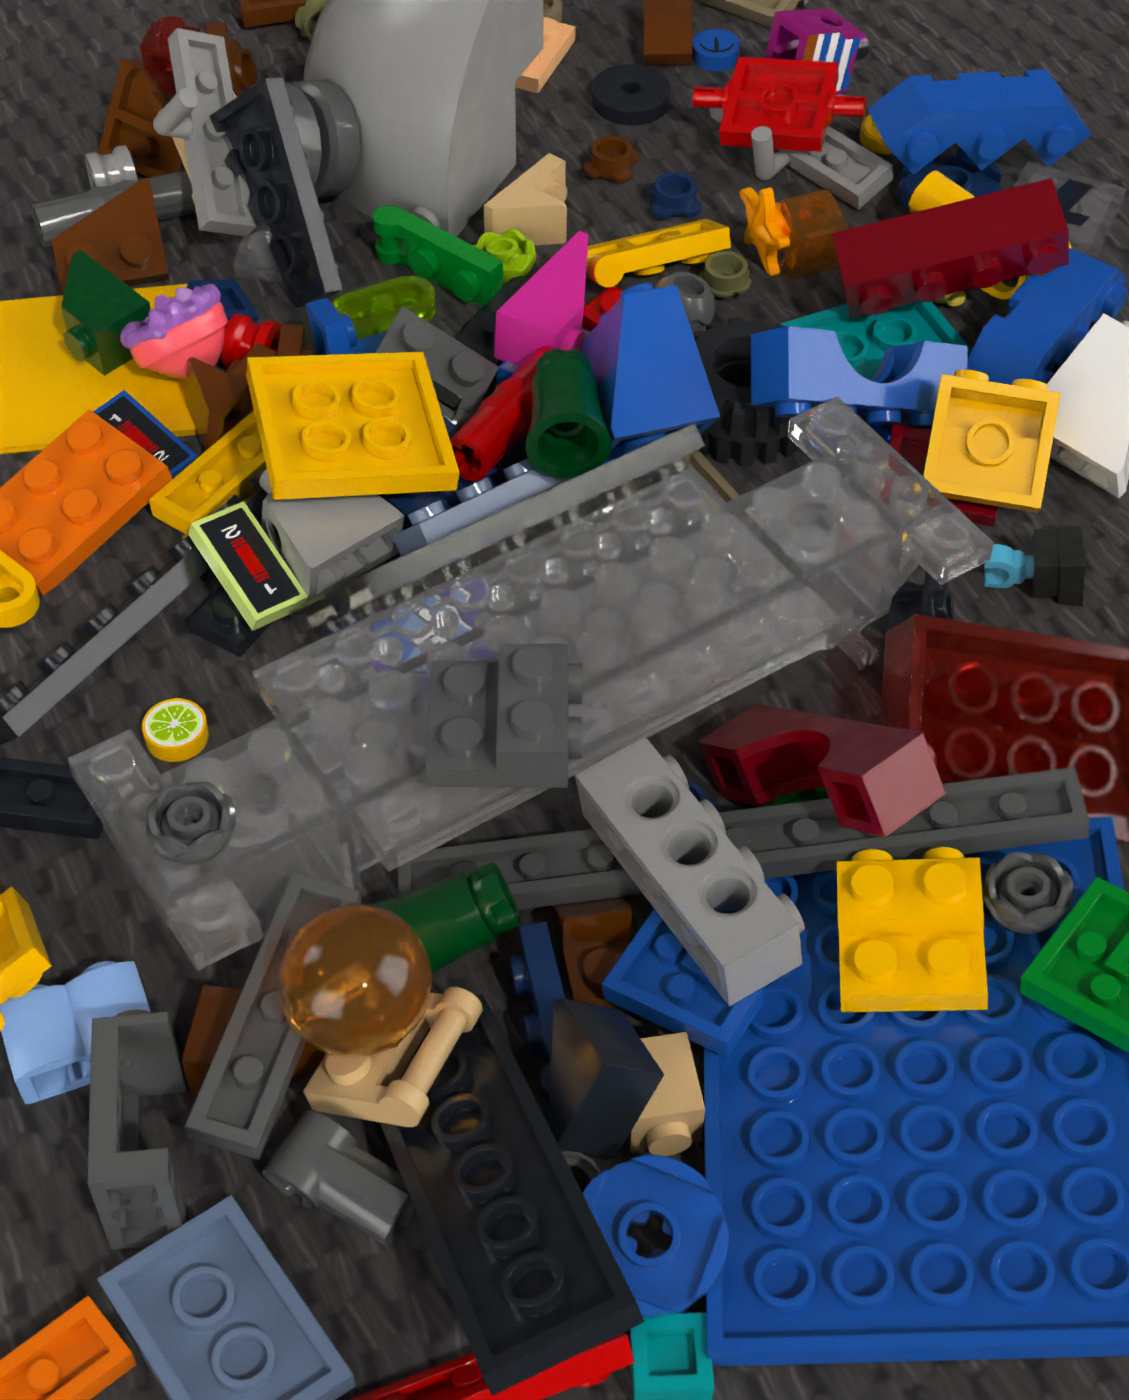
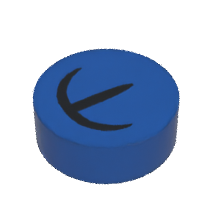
[692,29,740,71]

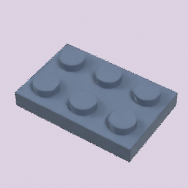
[97,1195,355,1400]

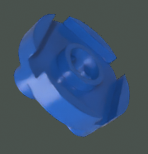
[582,1155,728,1318]

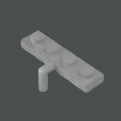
[153,28,256,236]
[710,108,893,210]

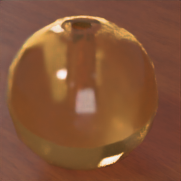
[277,903,433,1059]

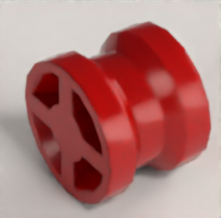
[221,313,282,368]

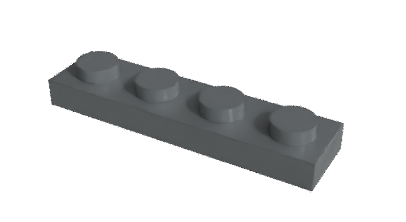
[185,872,361,1160]

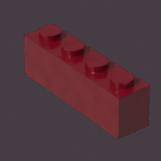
[831,178,1069,318]

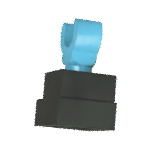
[984,525,1085,606]

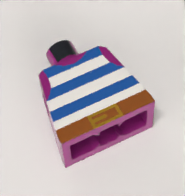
[764,8,869,95]

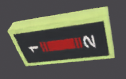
[188,501,308,631]

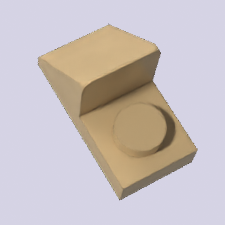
[484,153,567,245]

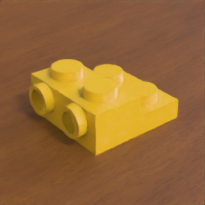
[920,369,1061,513]
[837,847,988,1012]

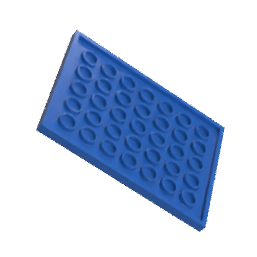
[704,816,1129,1367]

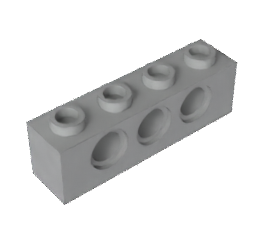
[575,737,805,1007]

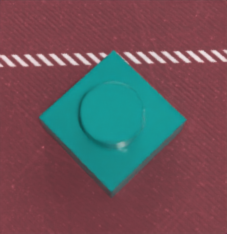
[629,1312,715,1400]

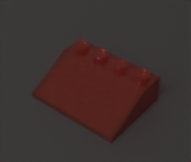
[882,614,1129,844]

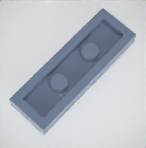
[392,458,568,558]

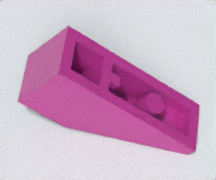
[494,231,589,367]

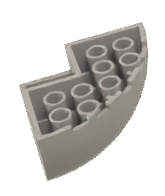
[303,0,543,237]

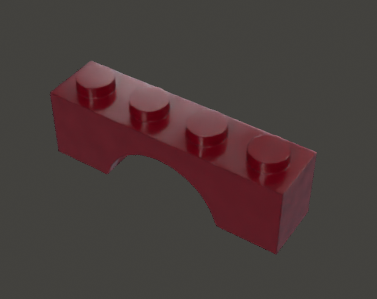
[698,704,946,838]

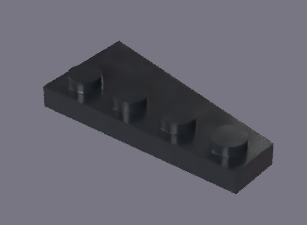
[209,77,343,308]

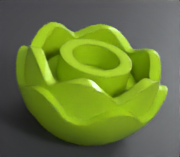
[473,229,536,286]

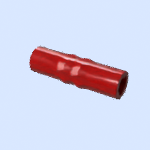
[450,346,554,481]

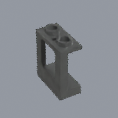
[88,1009,187,1250]

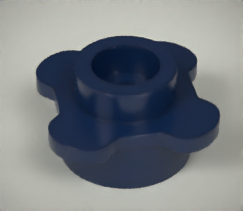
[647,172,702,219]

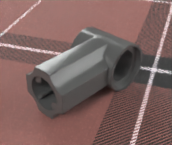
[263,1110,415,1248]

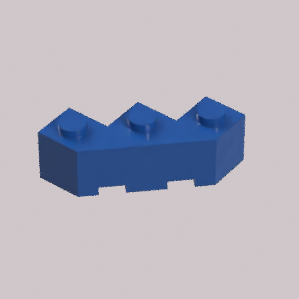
[868,69,1092,175]
[967,248,1128,385]

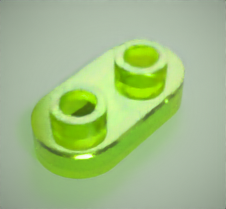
[332,276,436,340]

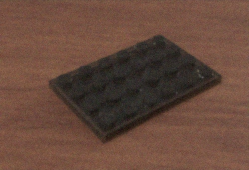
[289,423,705,637]

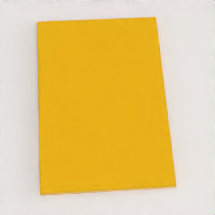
[0,284,198,454]

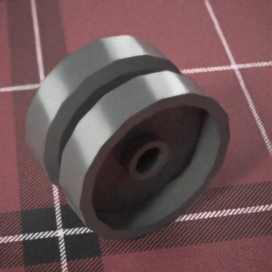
[249,79,361,198]

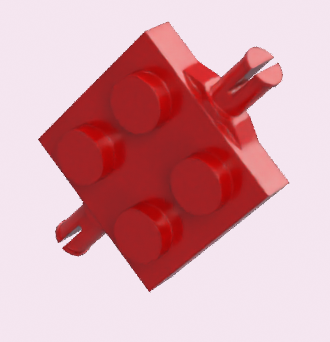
[692,57,867,152]

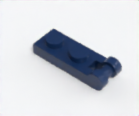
[508,922,565,1122]

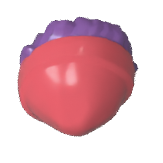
[120,284,228,381]

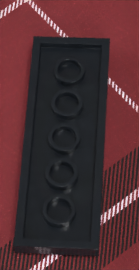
[380,993,644,1396]

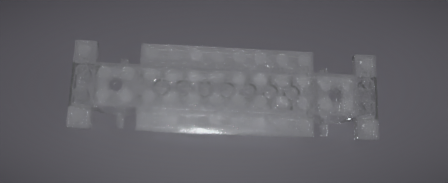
[67,396,994,971]

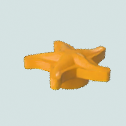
[740,187,792,276]

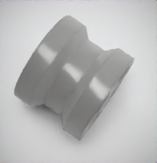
[84,145,138,188]

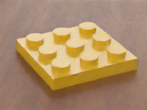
[246,352,460,500]

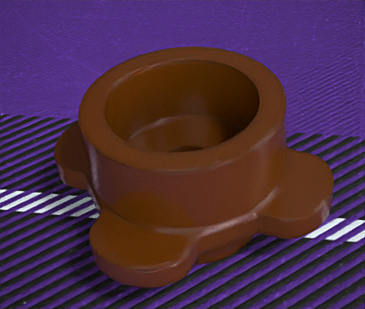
[583,136,639,183]

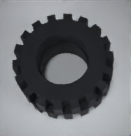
[693,318,816,466]

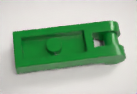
[373,205,503,308]

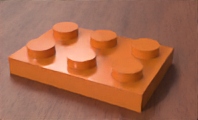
[0,409,173,595]

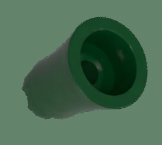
[526,348,611,479]
[359,862,522,990]

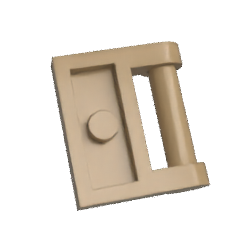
[303,984,483,1127]

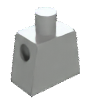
[259,469,404,606]

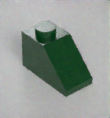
[61,250,151,376]

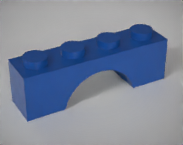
[751,326,968,429]

